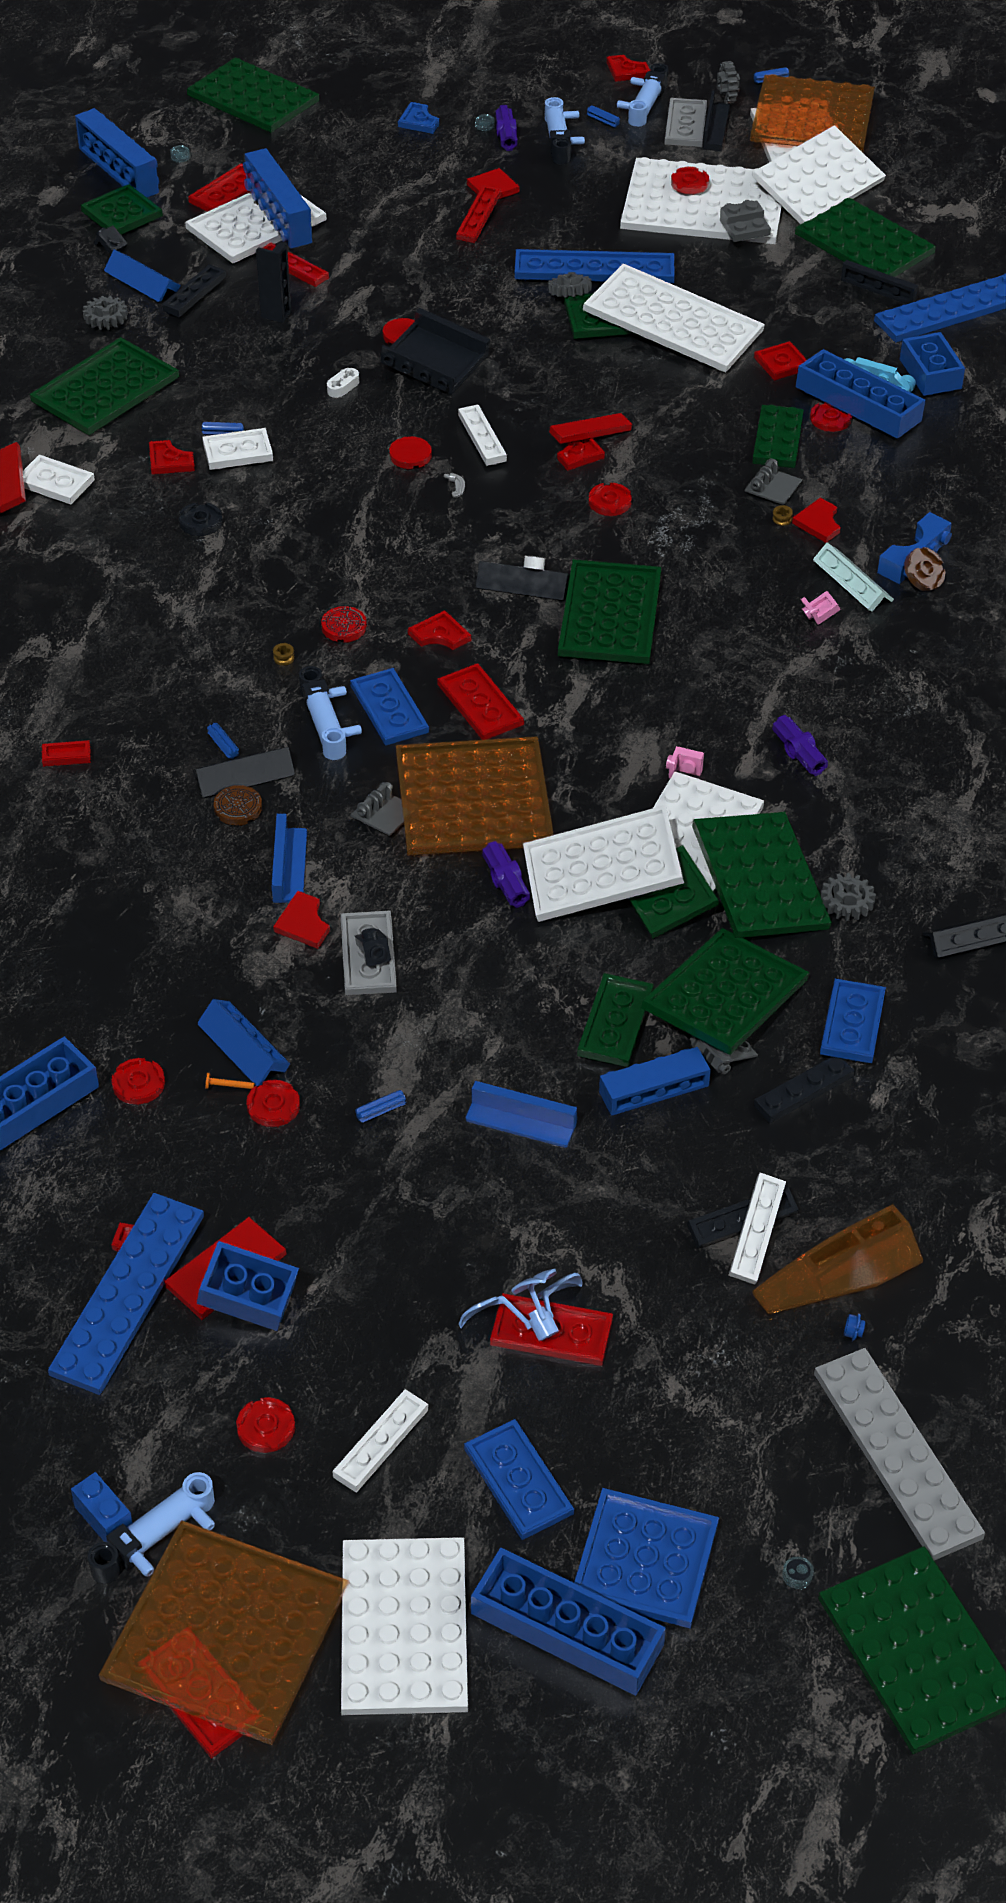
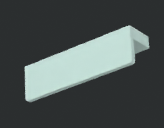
[813,543,894,612]

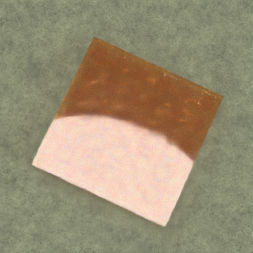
[750,74,875,153]
[396,737,553,855]
[99,1520,348,1745]

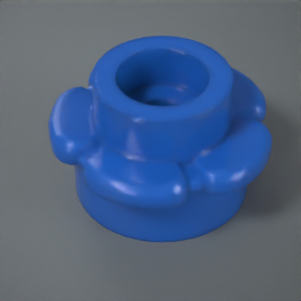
[844,1313,865,1341]

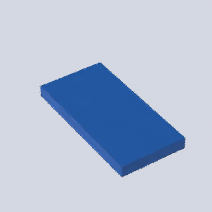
[350,668,429,746]
[820,979,886,1063]
[464,1419,574,1540]

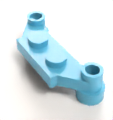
[844,357,916,392]

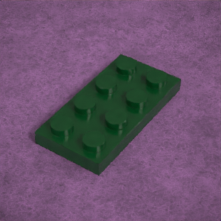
[753,405,804,468]
[577,973,654,1067]

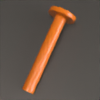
[205,1073,254,1089]

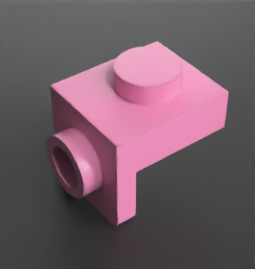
[801,591,841,625]

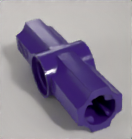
[495,105,518,151]
[772,715,828,776]
[482,841,530,908]

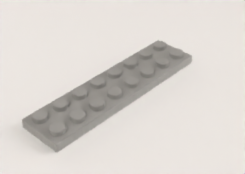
[814,1348,985,1560]

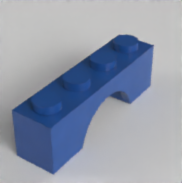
[877,512,952,584]

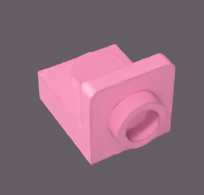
[666,746,704,779]

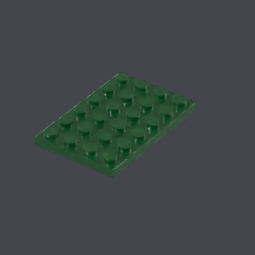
[187,58,319,133]
[795,198,936,277]
[30,337,179,435]
[558,559,661,664]
[692,812,832,938]
[641,928,809,1055]
[818,1546,1006,1755]

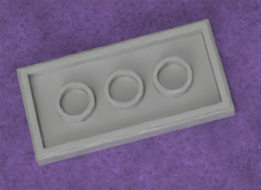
[665,98,707,147]
[340,911,397,995]

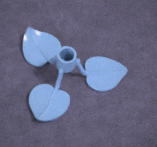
[459,1269,582,1341]

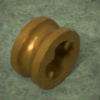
[773,505,793,526]
[273,643,294,666]

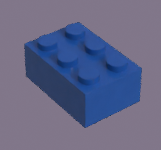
[900,332,965,396]
[197,1241,299,1331]

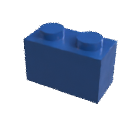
[71,1472,132,1542]

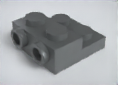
[720,200,771,242]

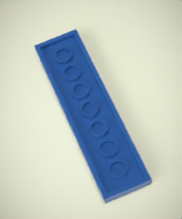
[515,249,674,283]
[874,274,1006,343]
[48,1193,204,1395]

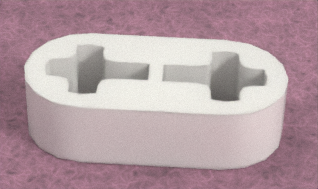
[327,368,359,398]
[523,556,545,570]

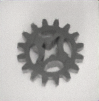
[717,61,740,104]
[548,272,592,297]
[83,296,128,330]
[821,873,876,921]

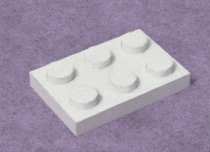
[202,428,273,470]
[23,455,95,505]

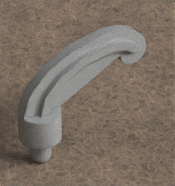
[444,473,465,497]

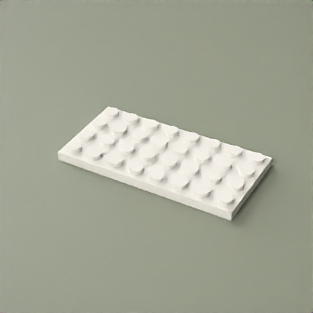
[583,264,764,373]

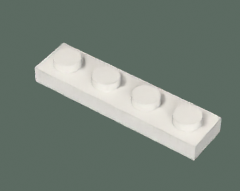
[458,405,507,466]
[729,1173,786,1285]
[333,1389,428,1493]

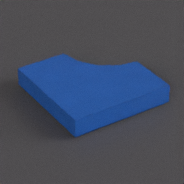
[398,102,439,134]

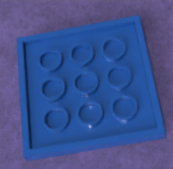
[574,1488,719,1629]

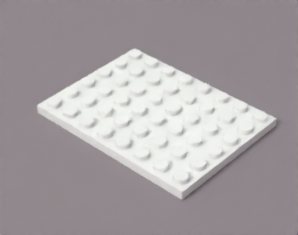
[620,157,782,244]

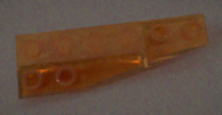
[753,1204,923,1314]

